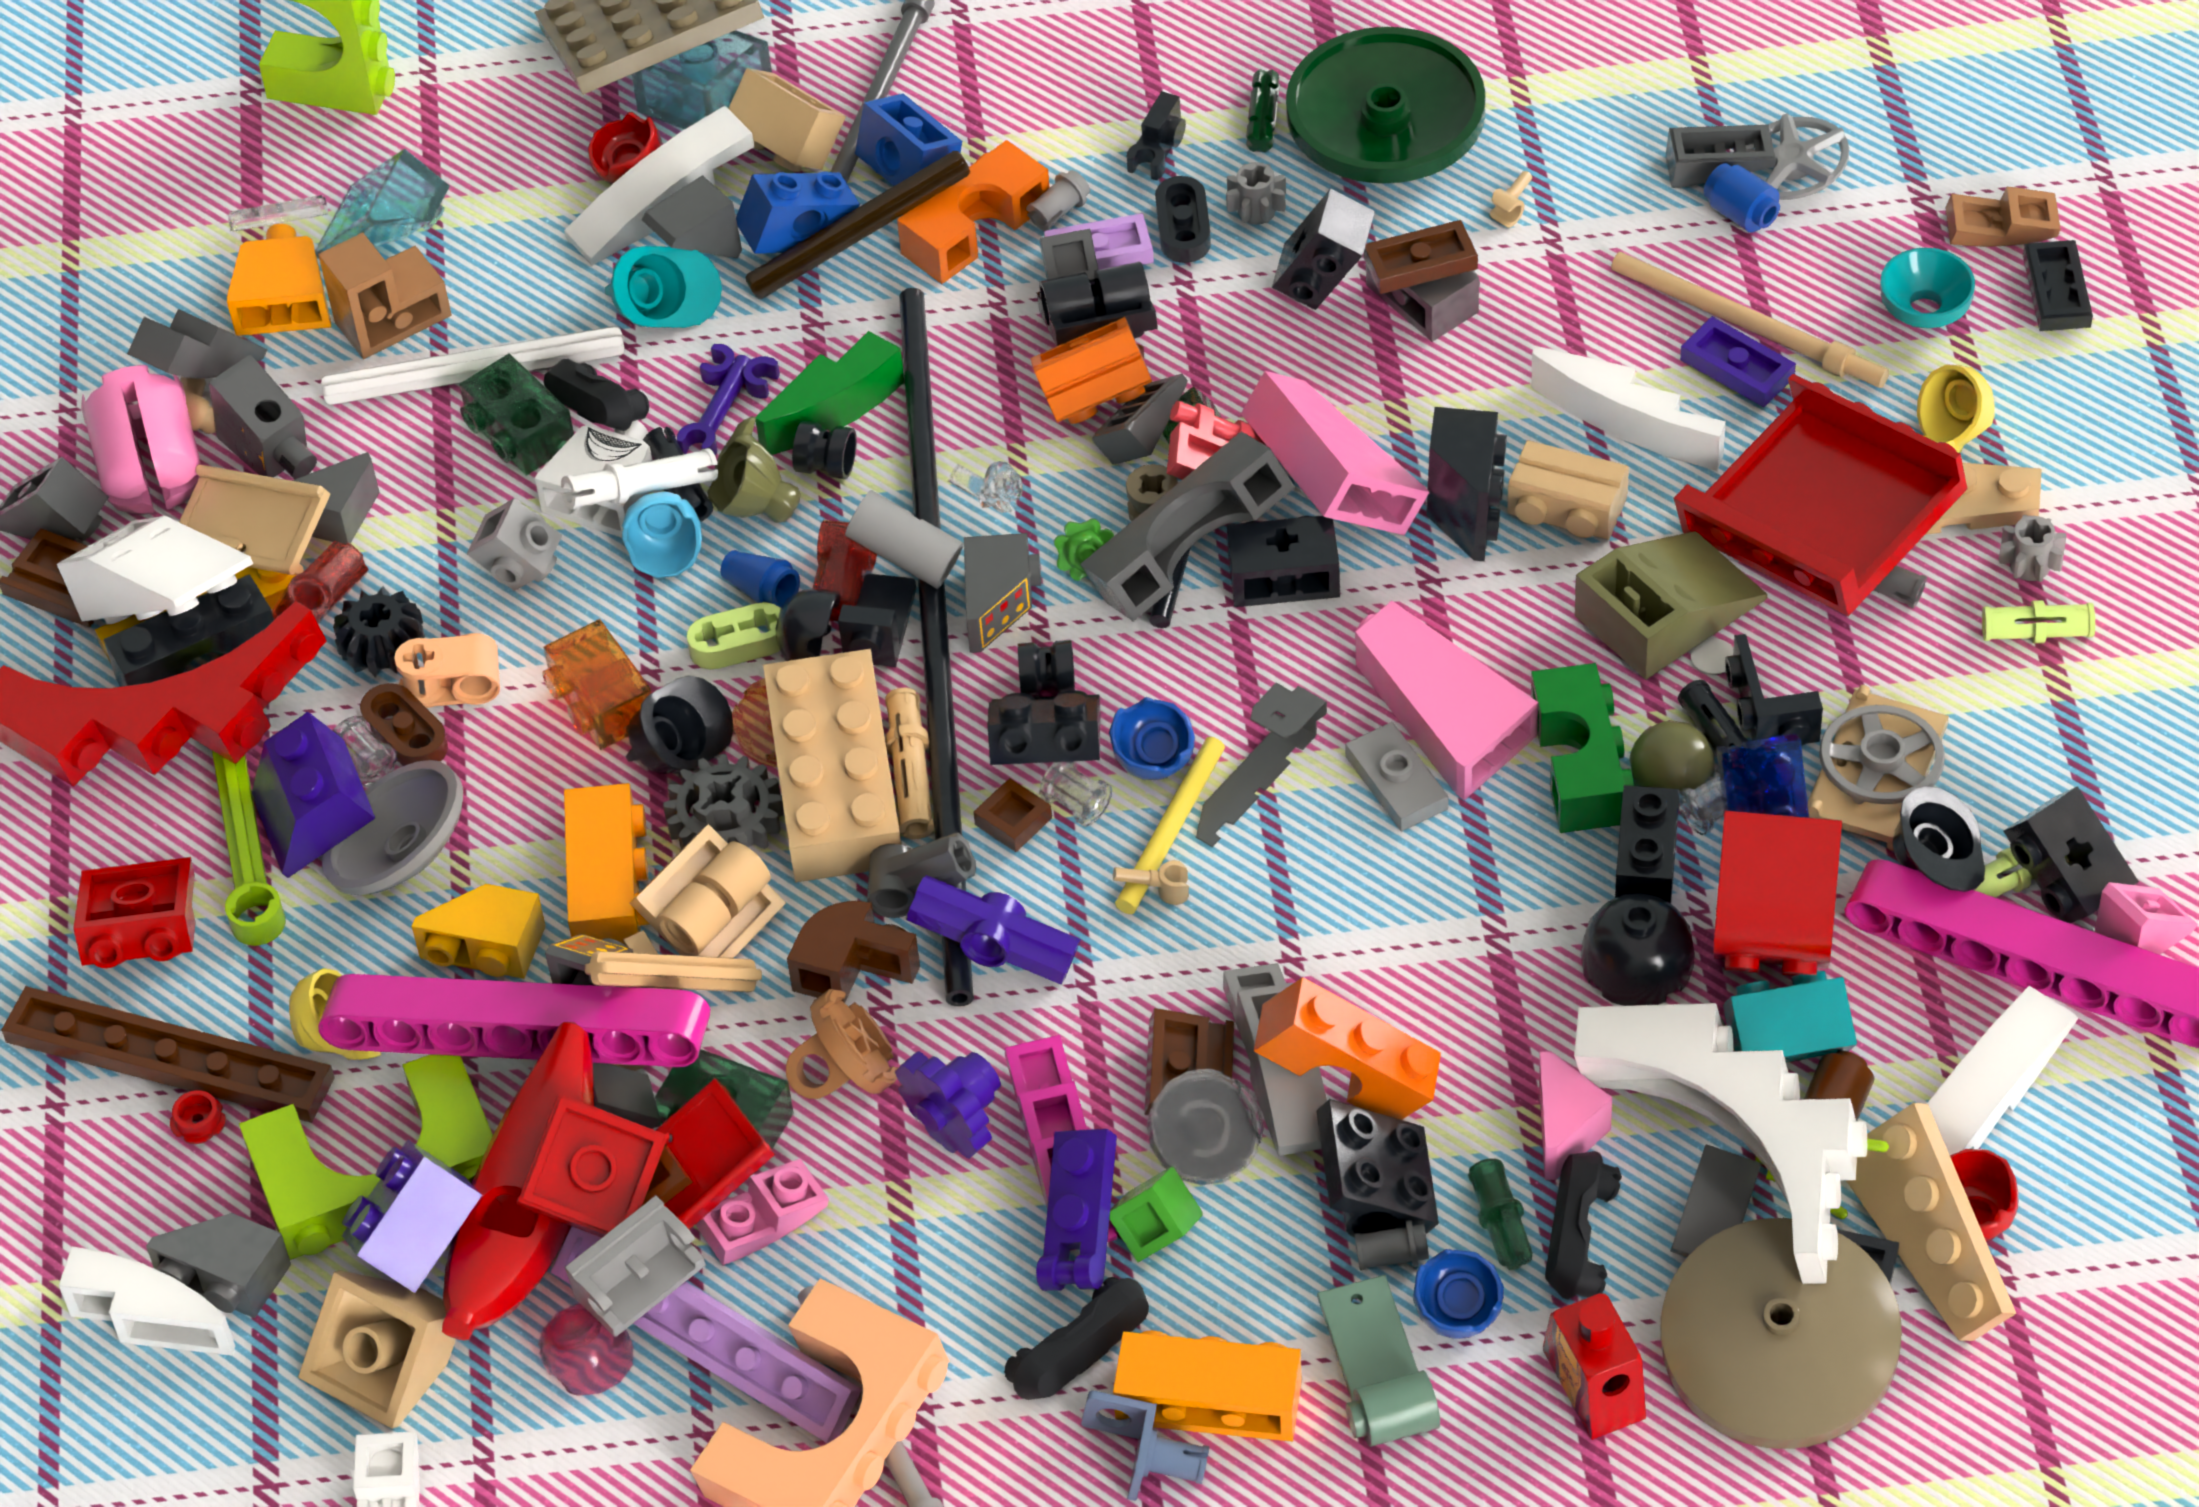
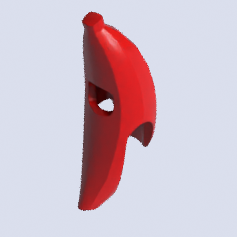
[442,1022,594,1341]

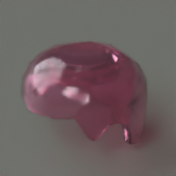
[538,1303,634,1396]

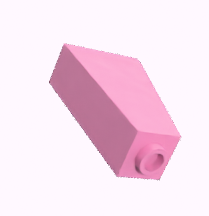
[1241,371,1430,536]
[1355,601,1538,800]

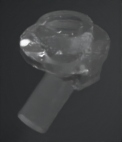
[948,461,1023,513]

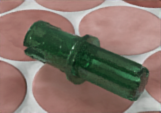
[1468,1158,1533,1270]

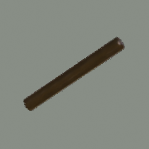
[745,151,970,299]

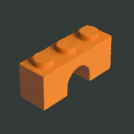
[897,140,1050,284]
[1254,977,1441,1120]

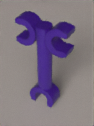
[677,344,780,456]

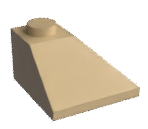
[298,1270,456,1429]

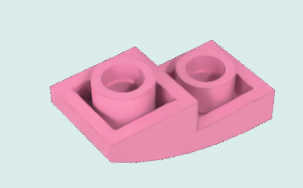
[696,1158,829,1266]

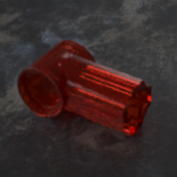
[812,520,877,622]
[272,540,369,625]

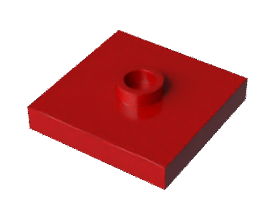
[515,1093,668,1238]

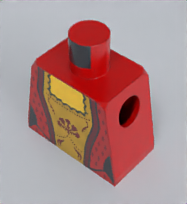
[1543,1293,1646,1440]

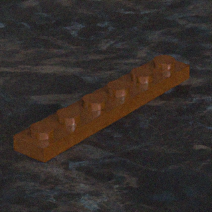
[1,986,335,1123]

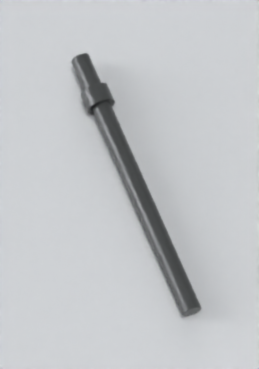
[830,0,935,183]

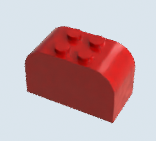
[1713,811,1842,977]

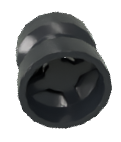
[792,420,857,479]
[1018,640,1075,696]

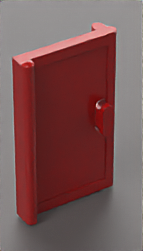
[655,1078,775,1230]

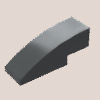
[127,309,268,379]

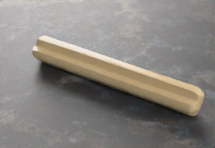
[585,951,762,992]

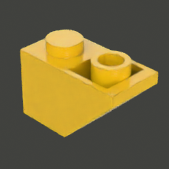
[411,884,546,979]

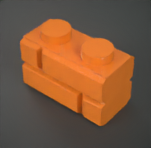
[1030,317,1152,424]

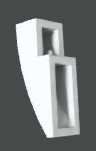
[59,1246,235,1356]

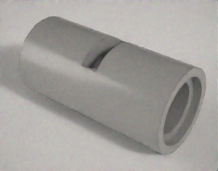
[845,490,964,589]

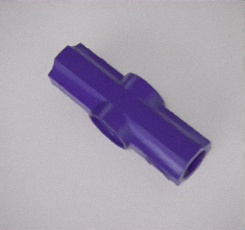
[906,875,1081,985]

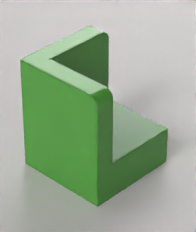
[1110,1166,1203,1262]

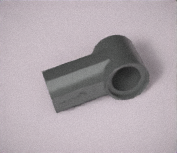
[867,832,976,918]

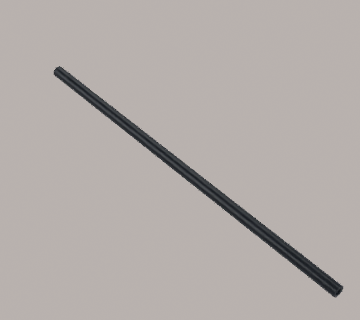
[899,288,974,1007]

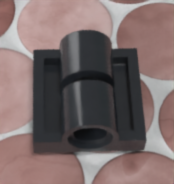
[1036,261,1158,346]
[1316,1099,1439,1238]

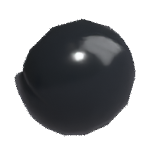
[775,589,840,661]

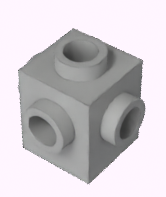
[467,498,562,591]

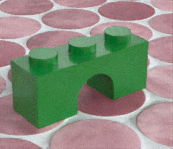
[1531,663,1634,833]

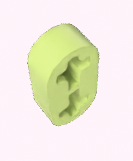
[687,602,781,670]

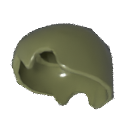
[1629,720,1715,799]

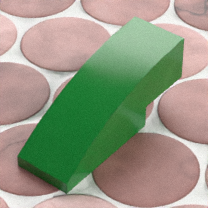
[755,331,905,455]

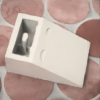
[57,516,253,625]

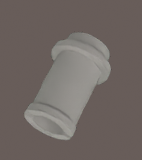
[1026,170,1090,231]

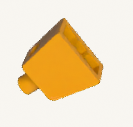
[227,224,331,336]

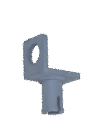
[1081,1391,1209,1501]

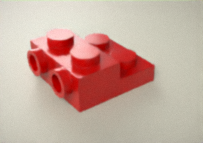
[73,857,196,969]

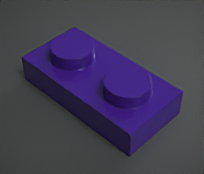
[1680,316,1796,408]

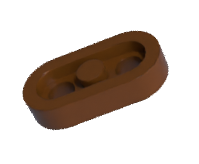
[360,683,448,766]

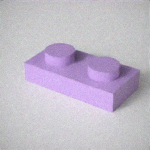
[1044,213,1154,269]

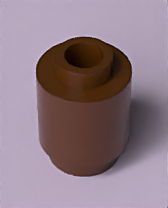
[1803,1051,1875,1121]

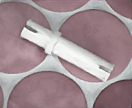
[561,448,718,509]

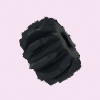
[333,586,425,678]

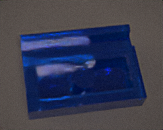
[1717,733,1809,818]

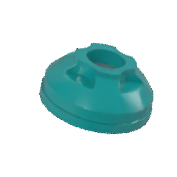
[1880,247,1975,328]

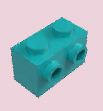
[1723,971,1857,1063]

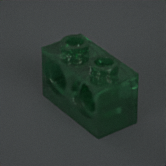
[459,353,574,476]

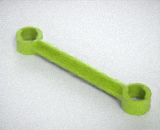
[212,751,286,946]

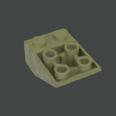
[1575,531,1767,680]

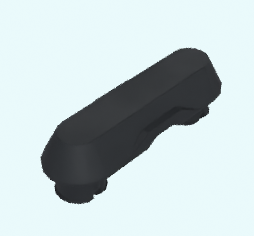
[544,359,650,431]
[1545,1151,1622,1300]
[1004,1277,1149,1400]

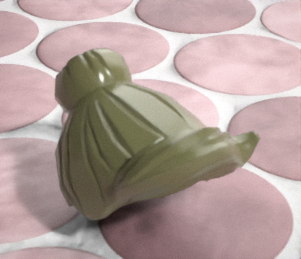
[707,416,801,523]

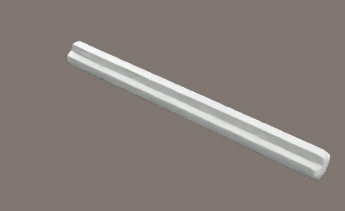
[321,326,624,405]

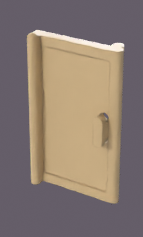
[179,464,331,576]
[1802,685,1949,851]

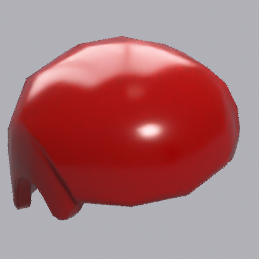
[588,112,662,184]
[1950,1149,2019,1243]

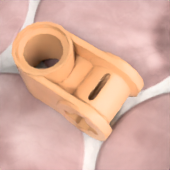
[394,633,500,708]

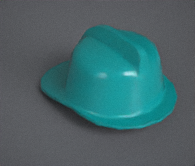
[605,246,722,328]

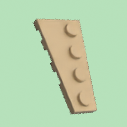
[1925,462,2042,535]
[1845,1103,2016,1341]

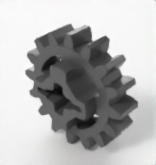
[663,754,784,850]

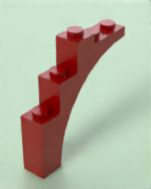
[0,601,327,787]

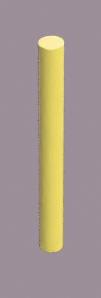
[1115,737,1225,914]

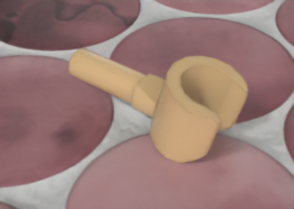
[1490,171,1532,228]
[1113,860,1189,905]

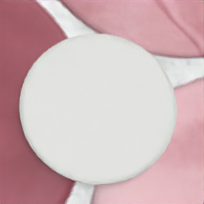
[1691,638,1733,674]

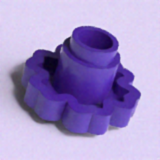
[895,1051,1001,1159]

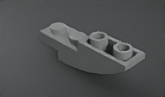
[1223,963,1327,1156]

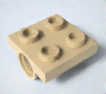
[630,824,786,958]

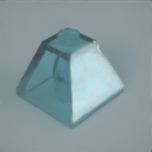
[315,149,450,259]

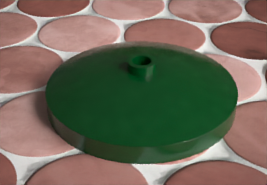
[1286,27,1486,183]

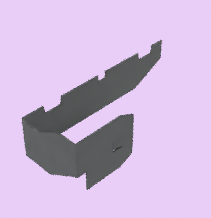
[1196,683,1327,847]

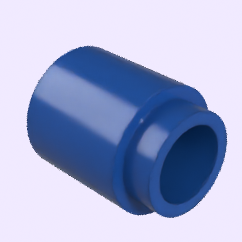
[1704,163,1780,233]

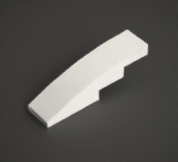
[564,106,754,265]
[1531,346,1726,471]
[1927,986,2078,1155]

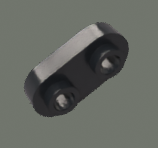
[1155,176,1211,263]

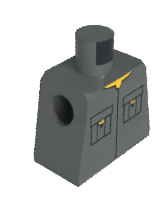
[209,355,317,479]

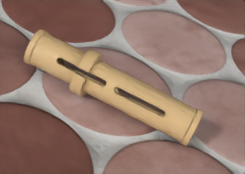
[885,688,934,839]

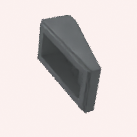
[1666,124,1776,188]
[1092,374,1188,464]

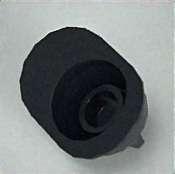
[625,675,734,774]
[1893,786,1985,892]

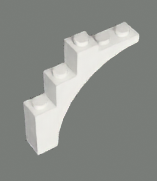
[1574,1003,1867,1284]

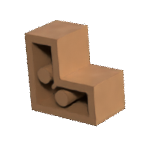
[318,232,452,360]

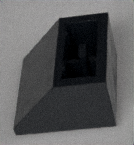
[1426,407,1507,562]

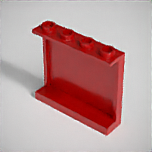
[1673,374,1968,617]

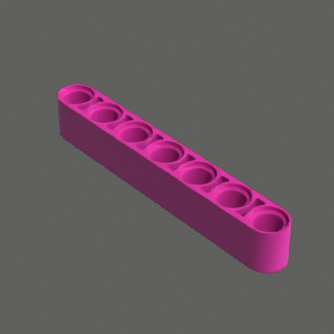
[1844,859,2199,1048]
[318,974,711,1067]

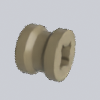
[1126,464,1178,521]

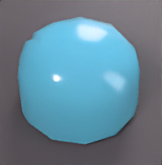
[622,491,702,578]

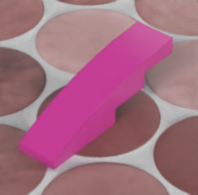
[1005,1035,1117,1251]

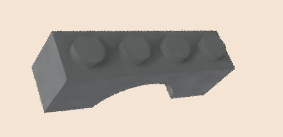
[1080,431,1295,622]

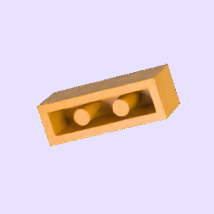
[564,783,650,945]
[1113,1330,1302,1442]

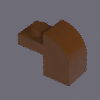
[787,901,920,1003]

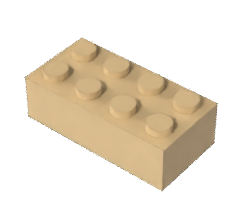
[763,649,901,883]

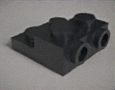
[987,690,1101,765]

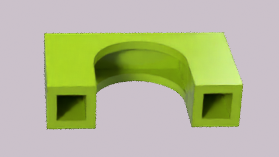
[259,0,395,115]
[239,1054,493,1260]

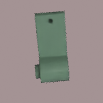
[1317,1275,1440,1447]

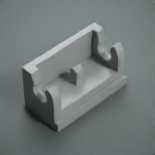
[565,1196,706,1337]

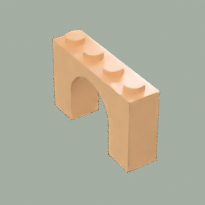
[690,1278,950,1507]

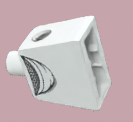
[535,420,652,538]

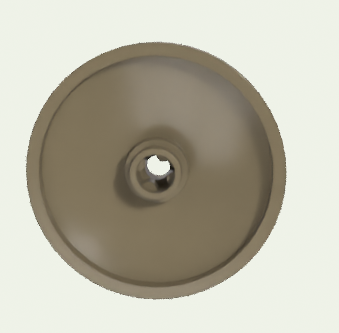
[1660,1218,1902,1449]

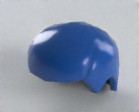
[1109,697,1195,780]
[1413,1249,1504,1339]

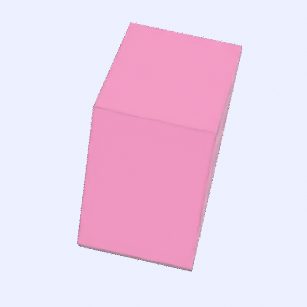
[2095,882,2198,955]
[1539,1051,1612,1180]

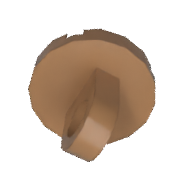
[786,989,898,1099]

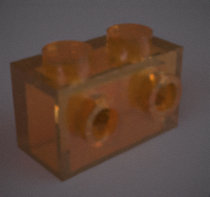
[542,619,652,750]

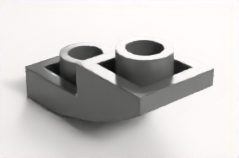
[1670,1144,1761,1257]

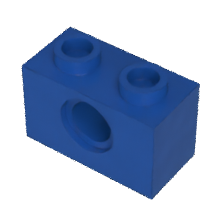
[855,93,963,186]
[736,171,860,254]

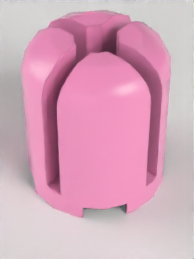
[81,365,201,515]

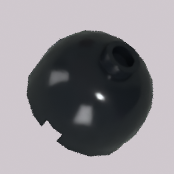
[1581,893,1695,1006]

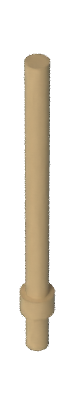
[1611,252,1889,388]

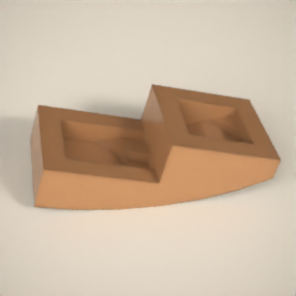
[1945,186,2061,247]

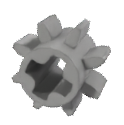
[1226,162,1286,225]
[1999,515,2066,582]

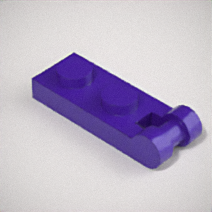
[1036,1129,1117,1291]

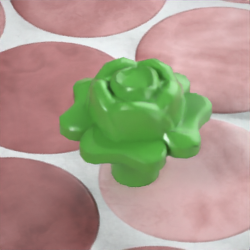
[1054,518,1114,581]

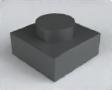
[1039,228,1098,283]

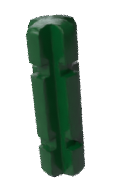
[1246,69,1280,152]

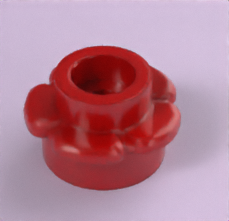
[170,1090,226,1144]

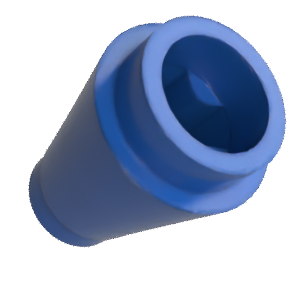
[720,550,800,608]

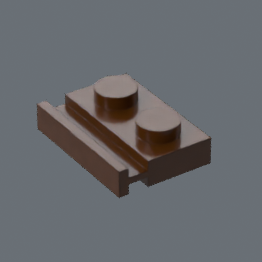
[0,528,94,628]
[1144,1008,1234,1116]

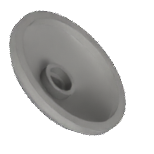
[322,760,463,895]

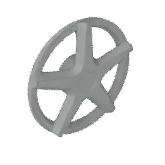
[1745,113,1849,200]
[1819,705,1945,804]

